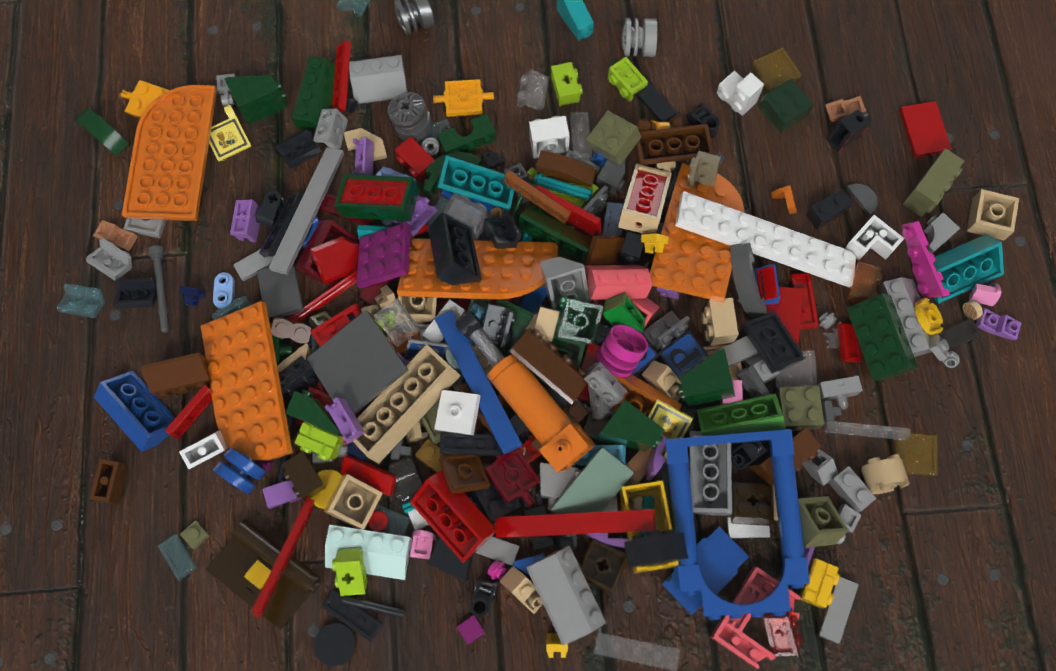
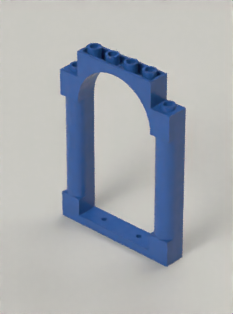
[665,429,810,620]

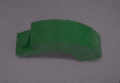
[74,107,129,156]
[423,152,483,199]

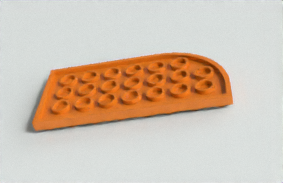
[122,85,217,221]
[650,163,744,302]
[397,238,558,299]
[201,301,293,461]

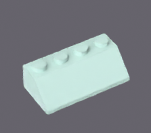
[325,525,413,580]

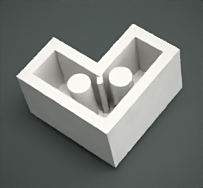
[717,71,764,116]
[845,215,905,260]

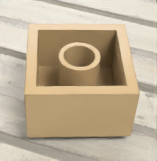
[967,189,1019,241]
[701,298,739,346]
[324,474,383,530]

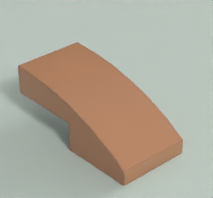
[825,96,866,122]
[93,220,138,252]

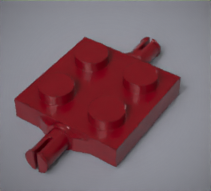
[485,448,541,507]

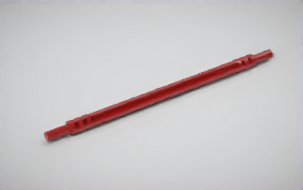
[287,224,429,322]

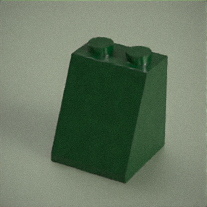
[225,75,287,125]
[495,299,534,358]
[678,349,736,406]
[596,400,665,451]

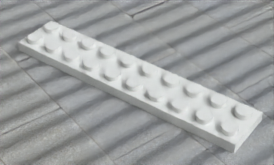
[675,191,856,288]

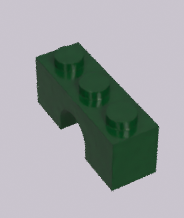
[437,114,497,154]

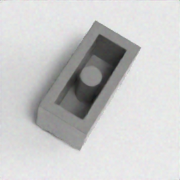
[828,466,877,512]

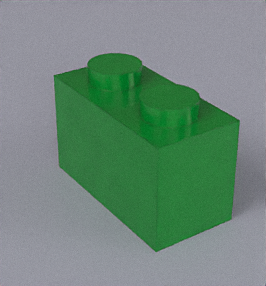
[602,292,646,333]

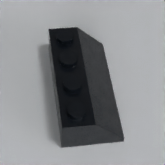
[428,212,482,286]

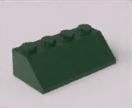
[291,56,335,132]
[518,206,592,264]

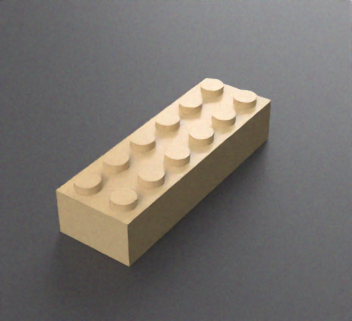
[353,344,461,464]

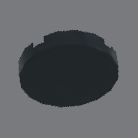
[314,623,356,666]

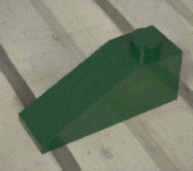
[286,390,343,436]

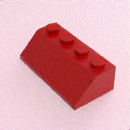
[410,470,497,563]

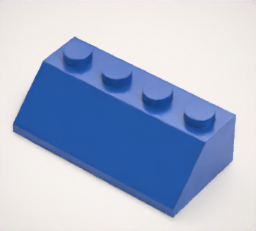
[94,370,175,452]

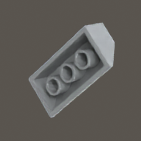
[876,277,932,357]
[690,431,732,516]
[526,546,606,645]

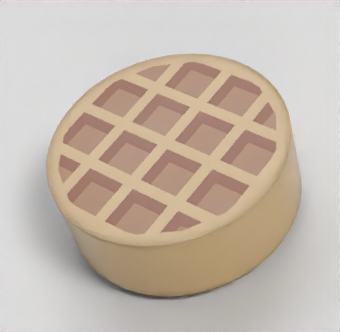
[963,300,983,320]

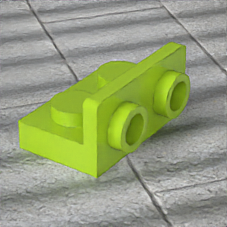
[608,57,648,102]

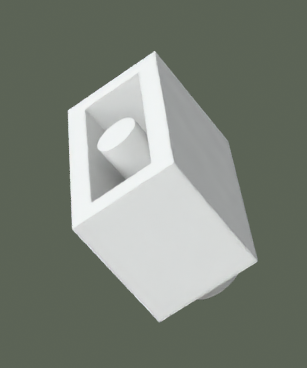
[179,430,229,469]

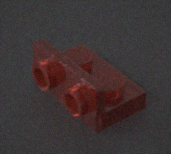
[763,608,803,657]

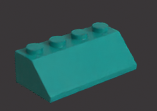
[437,155,514,210]
[933,234,1004,303]

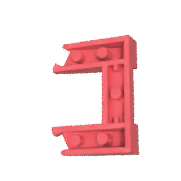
[710,567,801,669]

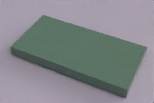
[551,446,634,535]

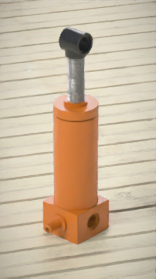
[455,310,596,473]

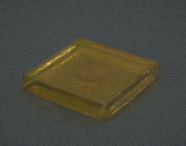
[752,48,801,92]
[895,432,938,476]

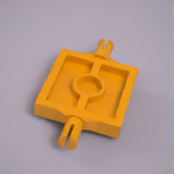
[433,79,494,117]
[121,80,170,118]

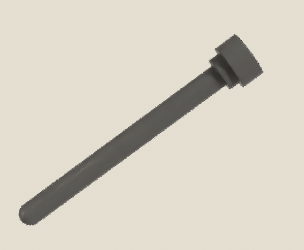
[148,246,169,333]

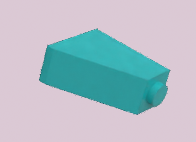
[557,0,594,41]

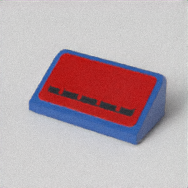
[754,264,780,305]

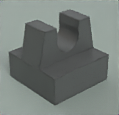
[821,401,842,425]
[391,440,413,463]

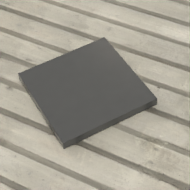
[306,310,409,414]

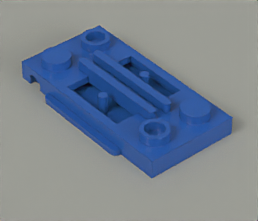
[661,527,749,615]

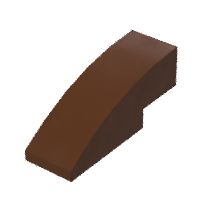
[536,150,596,187]

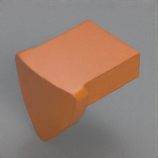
[771,185,797,214]

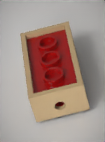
[618,164,672,234]

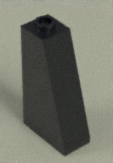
[427,495,479,582]

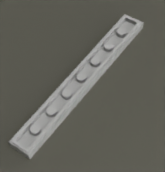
[269,147,344,275]

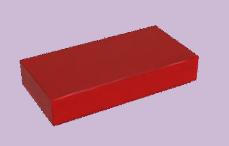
[837,323,862,363]

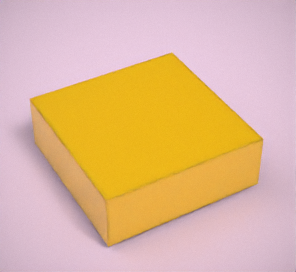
[244,560,271,590]

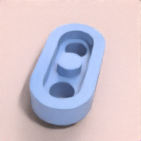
[213,272,235,310]

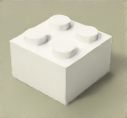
[529,116,570,158]

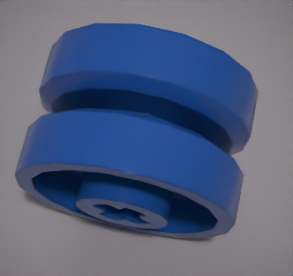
[213,447,266,495]

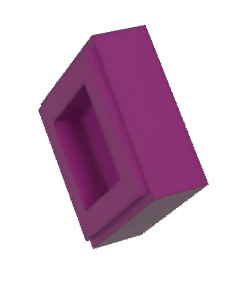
[457,615,485,645]

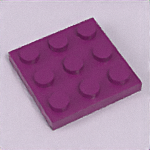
[356,222,411,288]

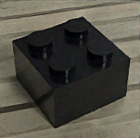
[624,529,688,568]

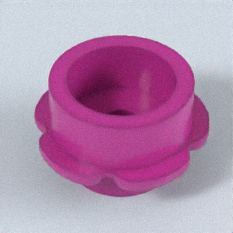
[488,560,506,580]

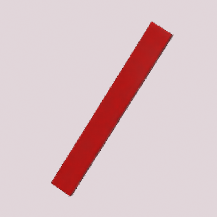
[495,509,656,538]

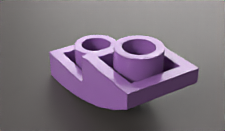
[975,308,1021,340]

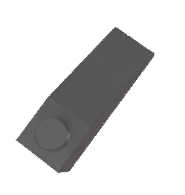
[596,159,626,195]

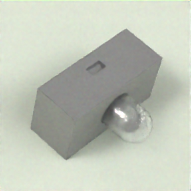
[817,376,863,410]

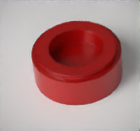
[368,511,389,532]

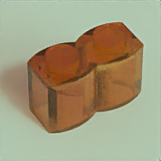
[846,261,883,303]

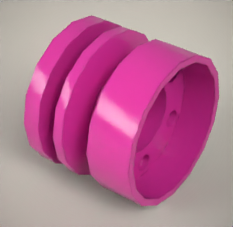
[596,324,648,377]

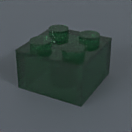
[758,78,814,133]
[554,295,604,344]

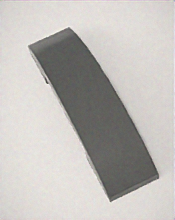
[731,243,768,318]

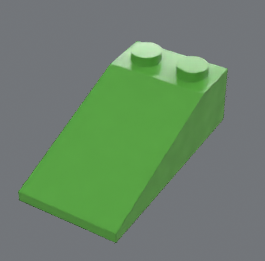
[697,393,786,436]

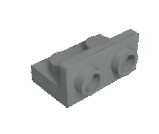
[313,109,348,150]
[584,362,627,408]

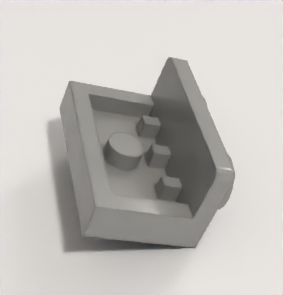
[86,238,132,281]

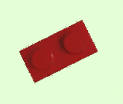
[395,136,434,182]

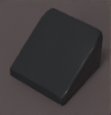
[555,534,578,551]

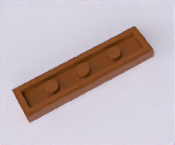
[504,170,571,224]

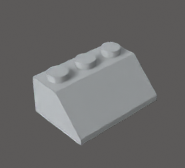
[349,55,407,104]
[540,257,591,310]

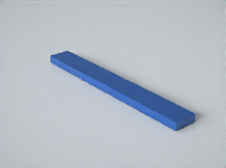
[434,310,522,455]

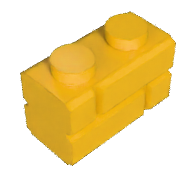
[799,558,840,608]

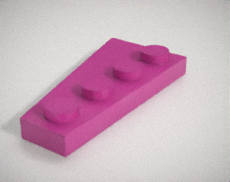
[902,221,950,298]

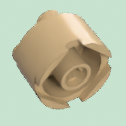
[861,454,910,494]

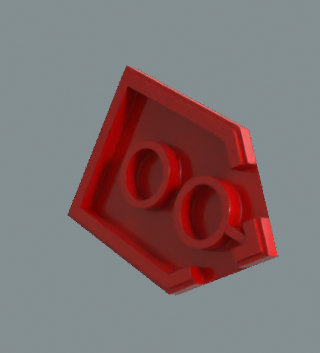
[310,236,359,284]

